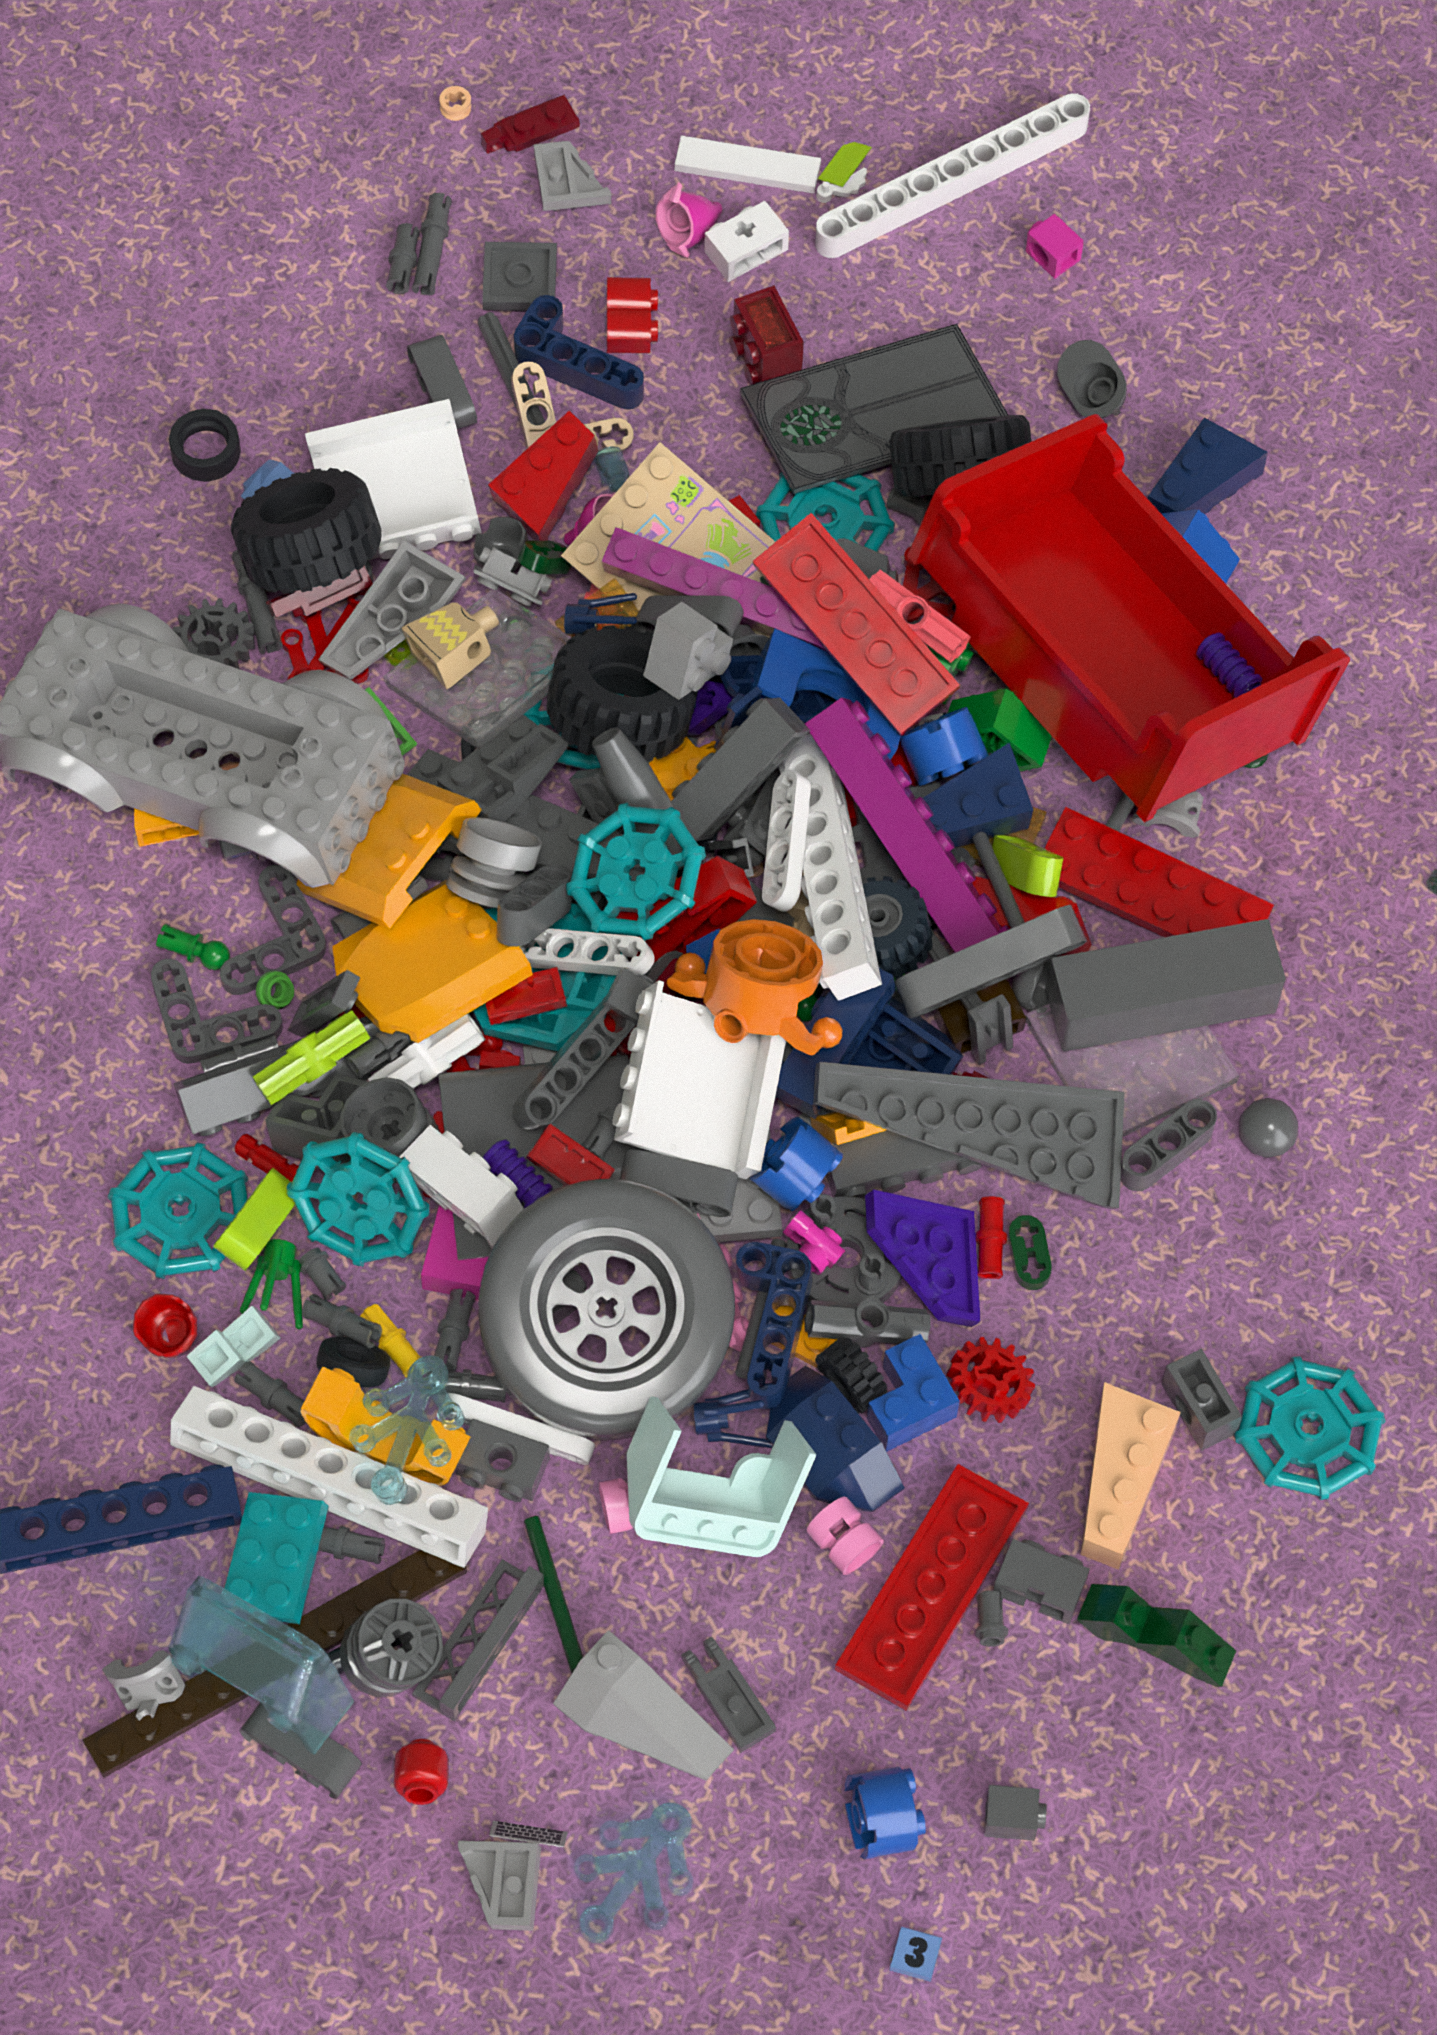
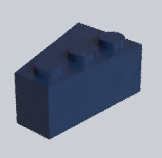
[923,743,1033,848]

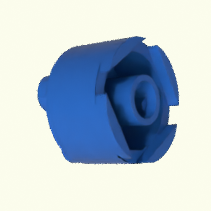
[900,707,989,786]
[750,1117,843,1211]
[845,1766,926,1860]

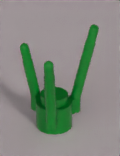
[239,1239,303,1330]

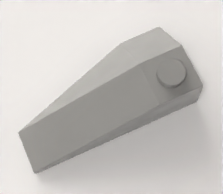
[318,541,466,680]
[553,1630,734,1781]

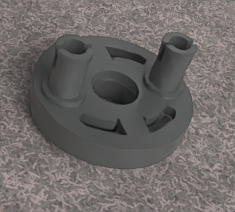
[787,1194,903,1304]

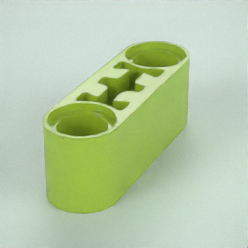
[992,835,1063,897]
[213,1168,295,1271]

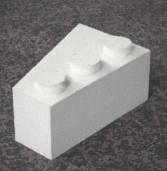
[399,1125,524,1248]

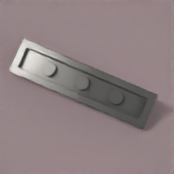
[412,1559,544,1722]

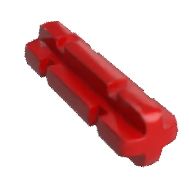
[234,1134,299,1182]

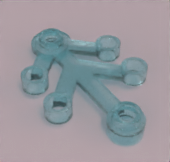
[349,1356,465,1505]
[574,1803,693,1943]

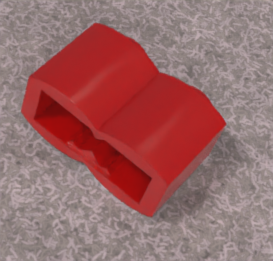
[607,277,658,353]

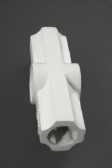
[368,1014,486,1089]

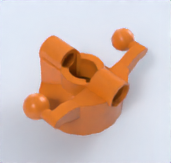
[667,919,843,1055]

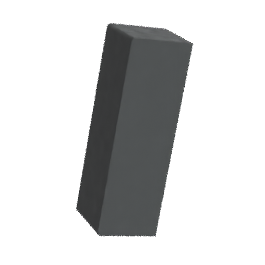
[1046,919,1286,1051]

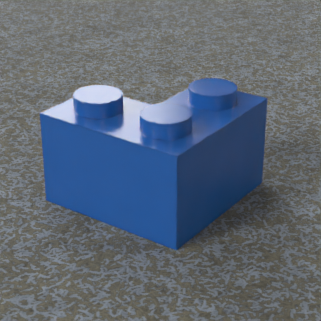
[1161,509,1240,584]
[867,1334,960,1452]

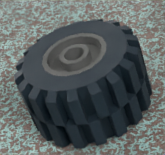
[863,876,933,979]

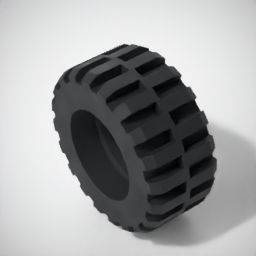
[889,415,1032,497]
[231,468,382,594]
[546,625,698,763]

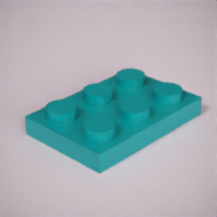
[219,1492,329,1624]

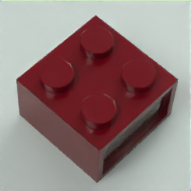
[729,285,804,385]

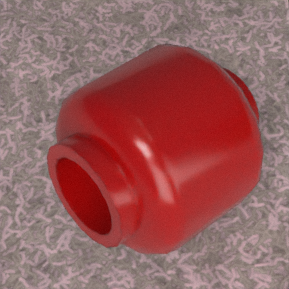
[393,1739,449,1805]

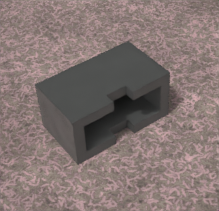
[993,1539,1090,1625]

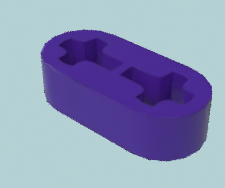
[687,681,732,736]

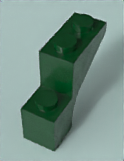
[1077,1584,1236,1687]

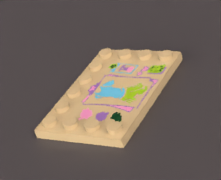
[561,442,775,700]

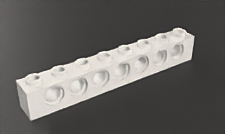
[779,734,882,1001]
[170,1386,488,1568]

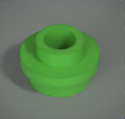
[256,971,294,1009]

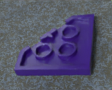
[865,1189,981,1327]

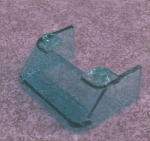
[168,1576,354,1755]

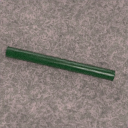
[524,1516,583,1673]

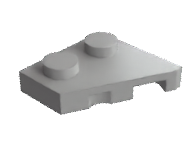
[534,141,611,211]
[458,1841,541,1931]

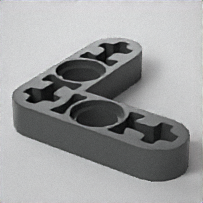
[220,865,326,995]
[151,959,283,1064]

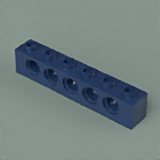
[0,1465,242,1574]

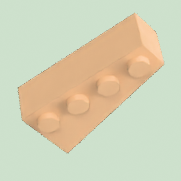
[1080,1382,1181,1570]

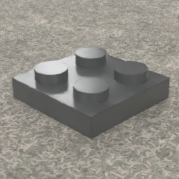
[482,242,557,311]

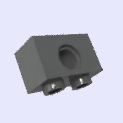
[1161,1349,1242,1451]
[456,1419,550,1502]

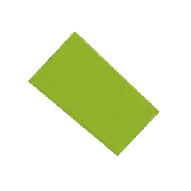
[818,142,872,187]

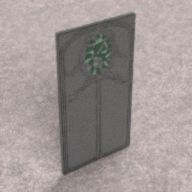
[740,324,1008,493]

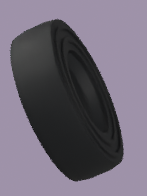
[316,1336,390,1387]

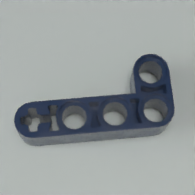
[514,295,644,410]
[736,1242,812,1409]

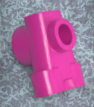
[783,1210,845,1275]

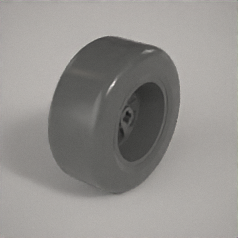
[478,1179,735,1440]

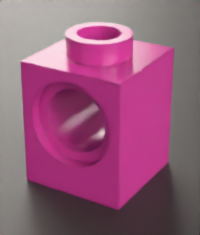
[1026,213,1084,279]

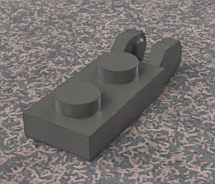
[681,1637,776,1753]

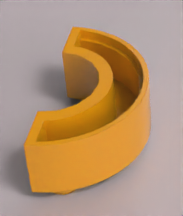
[301,1367,471,1486]

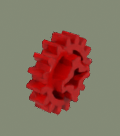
[946,1337,1035,1423]

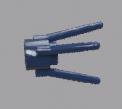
[564,593,637,635]
[694,1382,773,1448]

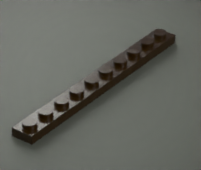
[82,1550,467,1778]

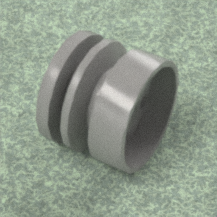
[446,817,542,908]

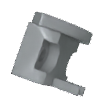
[1132,791,1204,838]
[102,1650,185,1720]

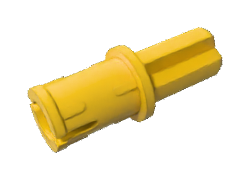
[360,1304,425,1378]

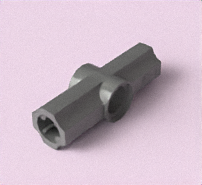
[804,1298,931,1348]

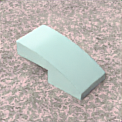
[187,1306,281,1387]

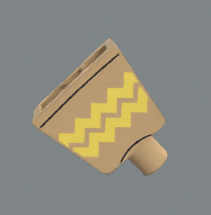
[401,602,499,689]

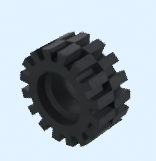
[815,1336,888,1414]

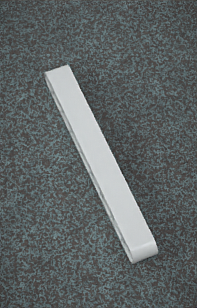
[815,94,1090,258]

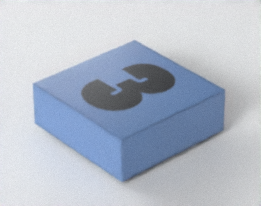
[890,1927,942,1982]

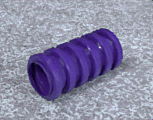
[1196,632,1262,698]
[483,1139,553,1208]

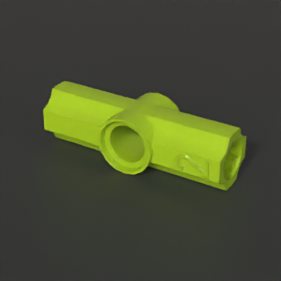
[252,1010,370,1105]

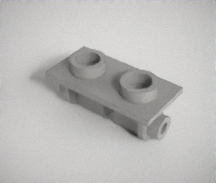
[473,547,552,607]

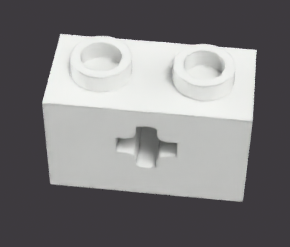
[704,201,789,282]

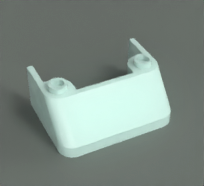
[627,1396,816,1557]

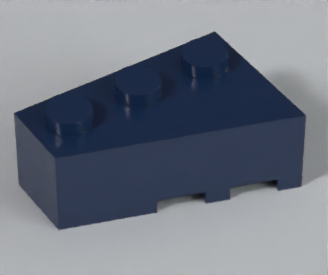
[1147,417,1268,514]

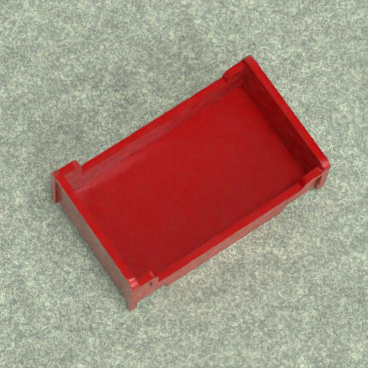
[907,414,1350,823]

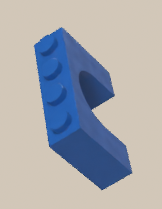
[749,628,901,760]

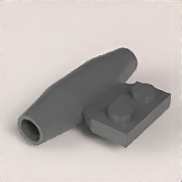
[569,727,684,870]

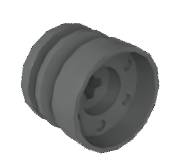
[340,1077,441,1183]
[340,1599,443,1697]

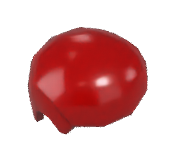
[133,1293,197,1358]

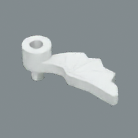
[816,168,867,203]

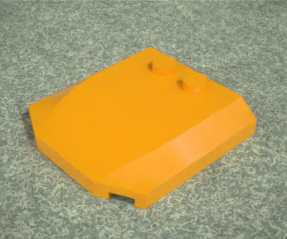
[297,773,482,929]
[332,880,533,1043]

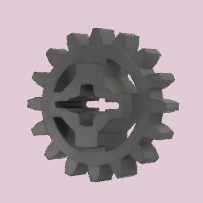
[173,598,255,669]

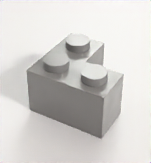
[643,602,733,700]

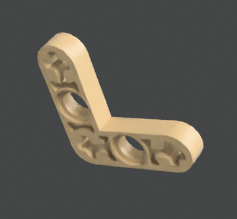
[511,362,634,458]

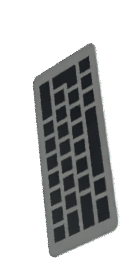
[489,1821,568,1847]

